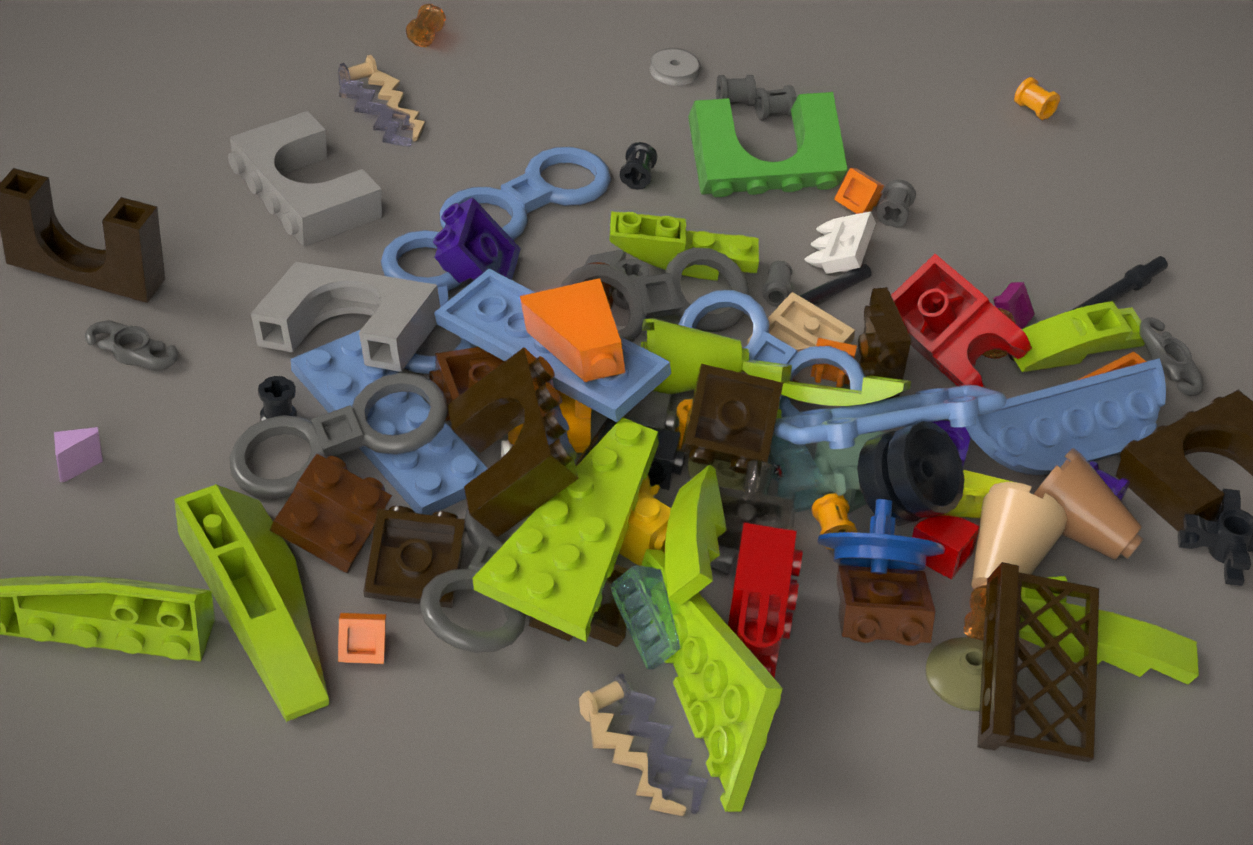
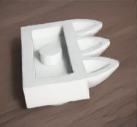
[804,211,876,274]

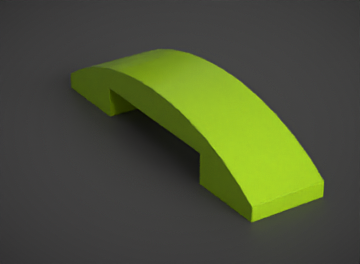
[742,360,911,406]

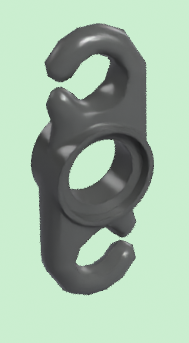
[1140,317,1203,396]
[84,320,179,370]

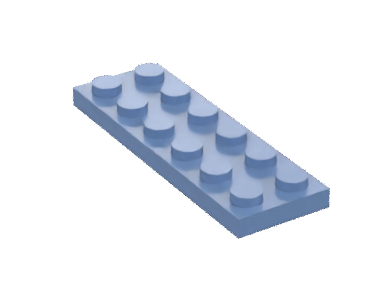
[434,269,671,422]
[291,330,488,515]

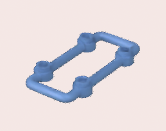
[773,385,1007,449]

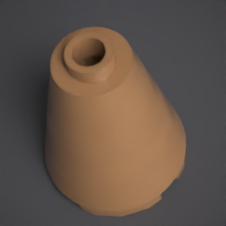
[1033,448,1144,560]

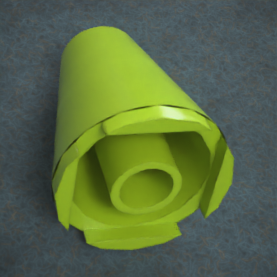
[641,318,749,394]

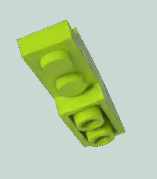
[609,211,759,281]
[1013,301,1145,372]

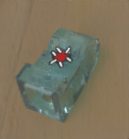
[768,435,824,515]

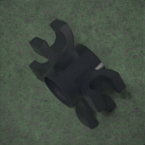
[1177,488,1253,586]

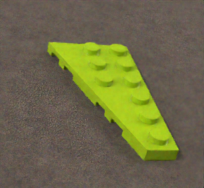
[472,417,659,642]
[635,549,783,812]

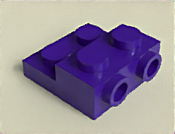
[433,197,521,283]

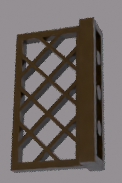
[977,562,1099,762]

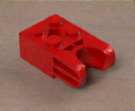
[891,254,1032,388]
[728,523,803,679]

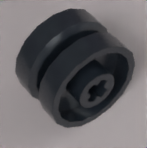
[857,421,965,526]

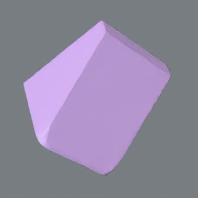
[54,427,103,482]

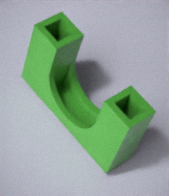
[688,92,848,197]

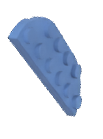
[966,358,1166,475]

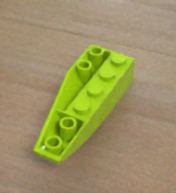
[174,484,329,722]
[0,576,215,661]

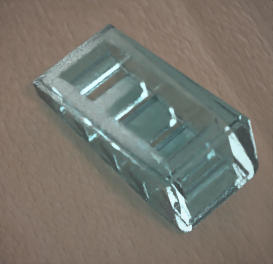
[610,565,681,670]

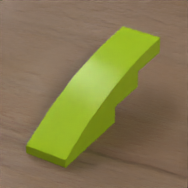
[665,465,727,605]
[1019,598,1199,685]

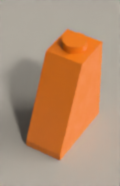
[520,278,626,382]

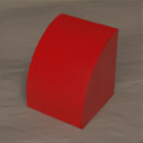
[912,515,980,580]

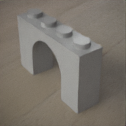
[228,111,382,247]
[251,262,440,372]

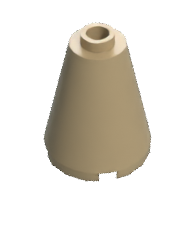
[971,482,1067,603]

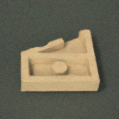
[747,292,855,352]

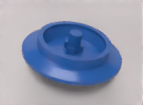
[817,499,945,574]

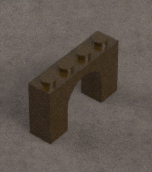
[0,168,165,303]
[448,347,579,537]
[1115,389,1253,532]

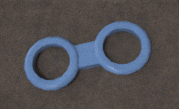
[439,147,611,240]
[381,230,477,374]
[678,290,865,418]

